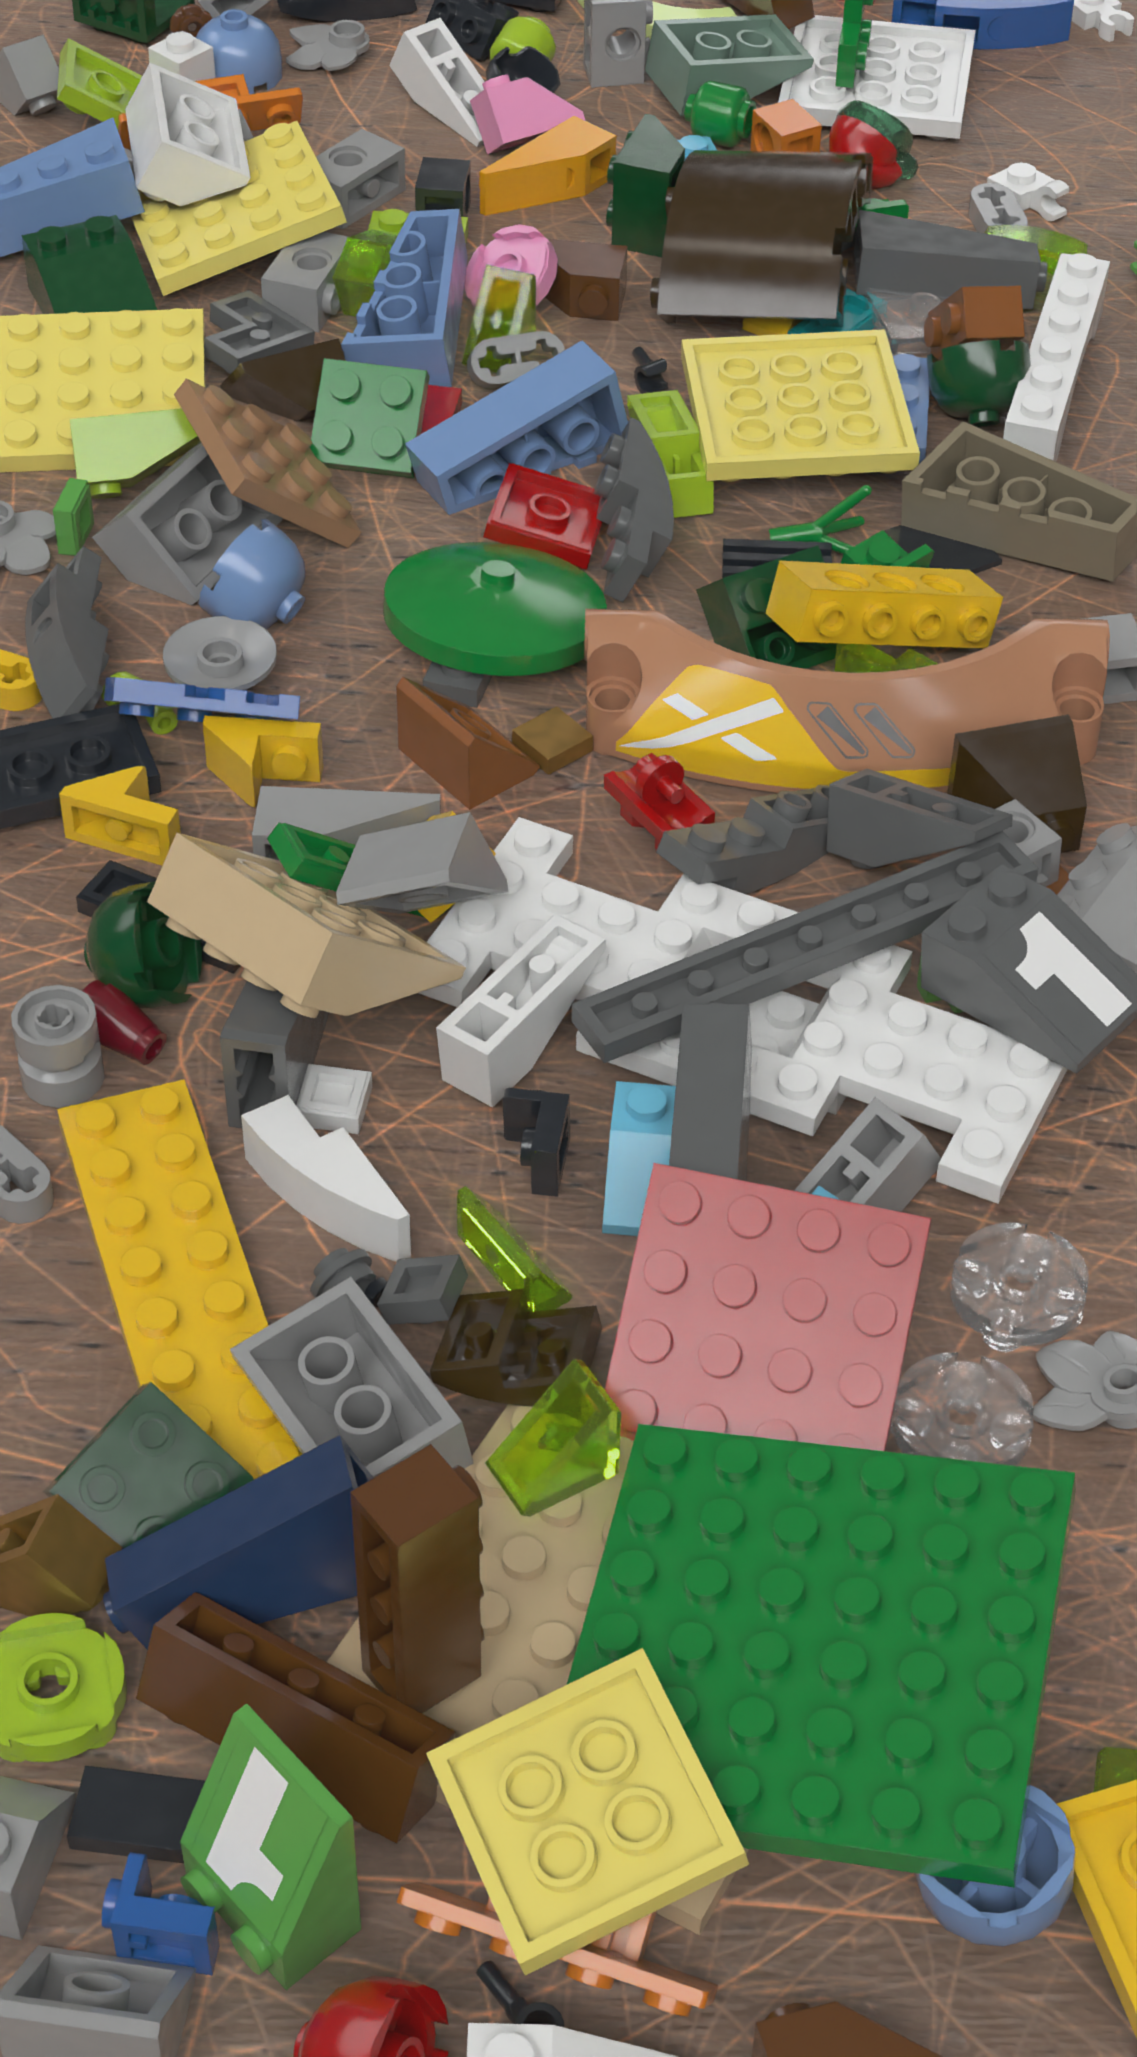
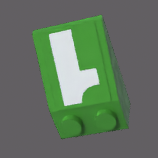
[180,1704,361,1990]

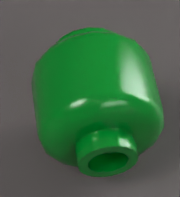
[684,81,756,147]

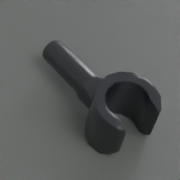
[632,347,668,394]
[476,1960,564,2027]

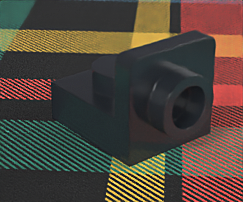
[503,1088,570,1197]

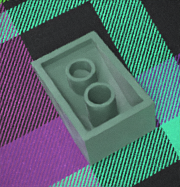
[645,14,814,116]

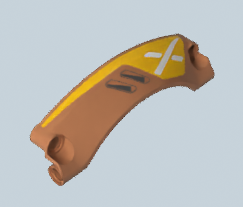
[584,608,1110,793]

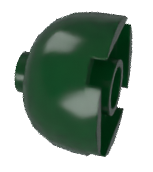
[926,340,1031,427]
[84,881,202,1008]

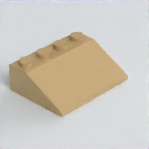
[147,832,466,1018]

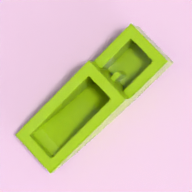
[627,390,714,518]

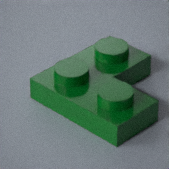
[835,0,874,88]

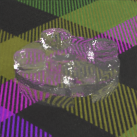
[950,1222,1089,1352]
[890,1352,1034,1466]

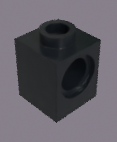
[415,157,471,217]

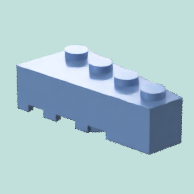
[0,118,145,257]
[341,209,468,387]
[405,340,628,515]

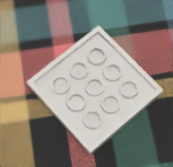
[778,15,976,140]

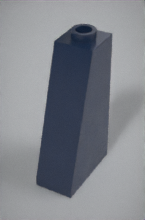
[103,1435,374,1650]

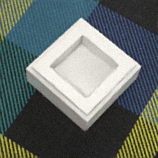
[296,1064,372,1134]

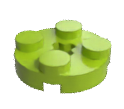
[0,1613,127,1762]

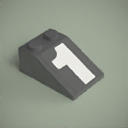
[921,864,1137,1074]

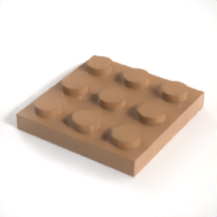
[174,378,362,548]

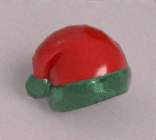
[829,100,919,189]

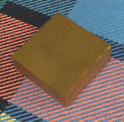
[512,706,593,775]

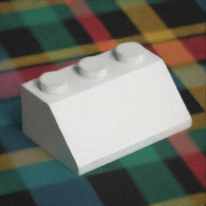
[125,63,251,206]

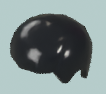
[486,46,561,93]

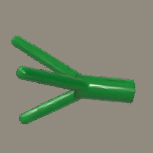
[769,485,872,554]

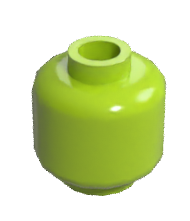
[490,16,556,61]

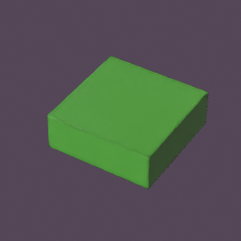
[53,478,94,556]

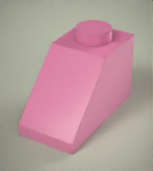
[470,75,585,155]

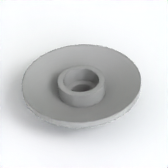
[163,616,277,690]

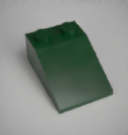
[21,215,158,314]

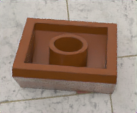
[396,677,540,810]

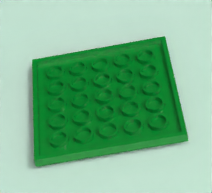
[567,1424,1076,1888]

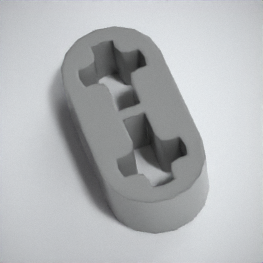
[968,183,1028,241]
[467,331,565,389]
[0,1125,54,1224]

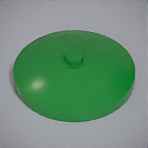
[383,542,607,676]

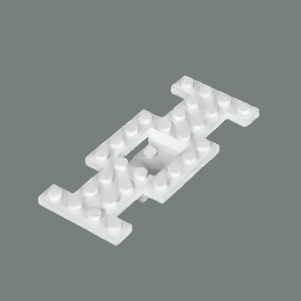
[419,817,1068,1204]

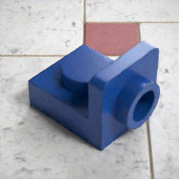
[102,1852,220,1976]

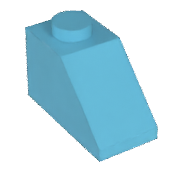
[602,1081,676,1236]

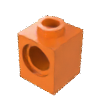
[750,99,822,152]

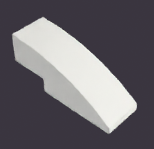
[241,1095,411,1262]

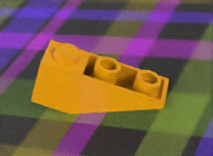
[479,116,617,216]

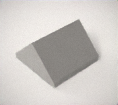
[336,812,508,914]
[0,1945,196,2057]

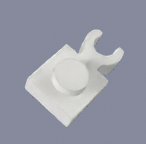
[1072,0,1134,42]

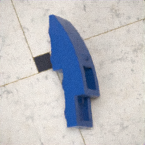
[892,0,1074,50]

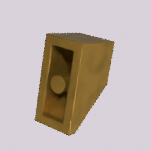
[0,1494,122,1616]

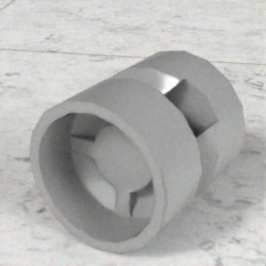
[11,985,105,1108]

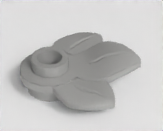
[286,20,370,71]
[0,501,56,575]
[1031,1331,1137,1431]

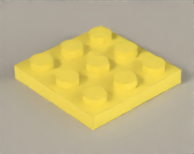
[426,1648,749,1976]

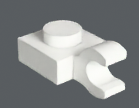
[987,162,1069,221]

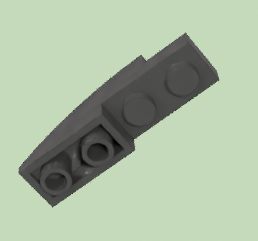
[594,417,674,602]
[25,546,109,718]
[656,785,829,894]

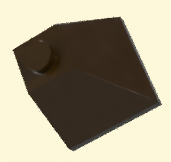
[220,338,346,422]
[947,714,1087,853]

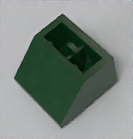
[606,114,685,258]
[696,545,855,669]

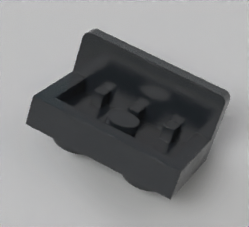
[425,0,519,61]

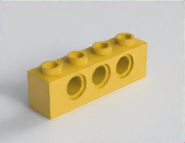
[766,561,1003,649]

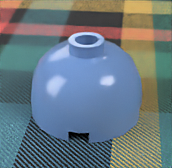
[196,9,282,94]
[198,519,305,629]
[914,1785,1075,1947]

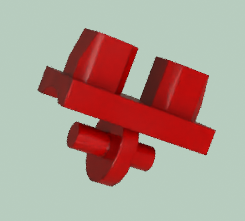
[604,753,715,850]

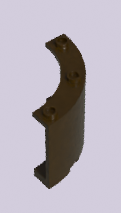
[650,150,874,327]

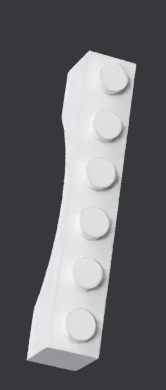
[1003,253,1110,462]

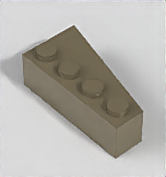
[901,421,1137,582]

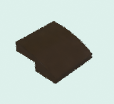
[430,1289,602,1407]

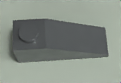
[826,769,1013,869]

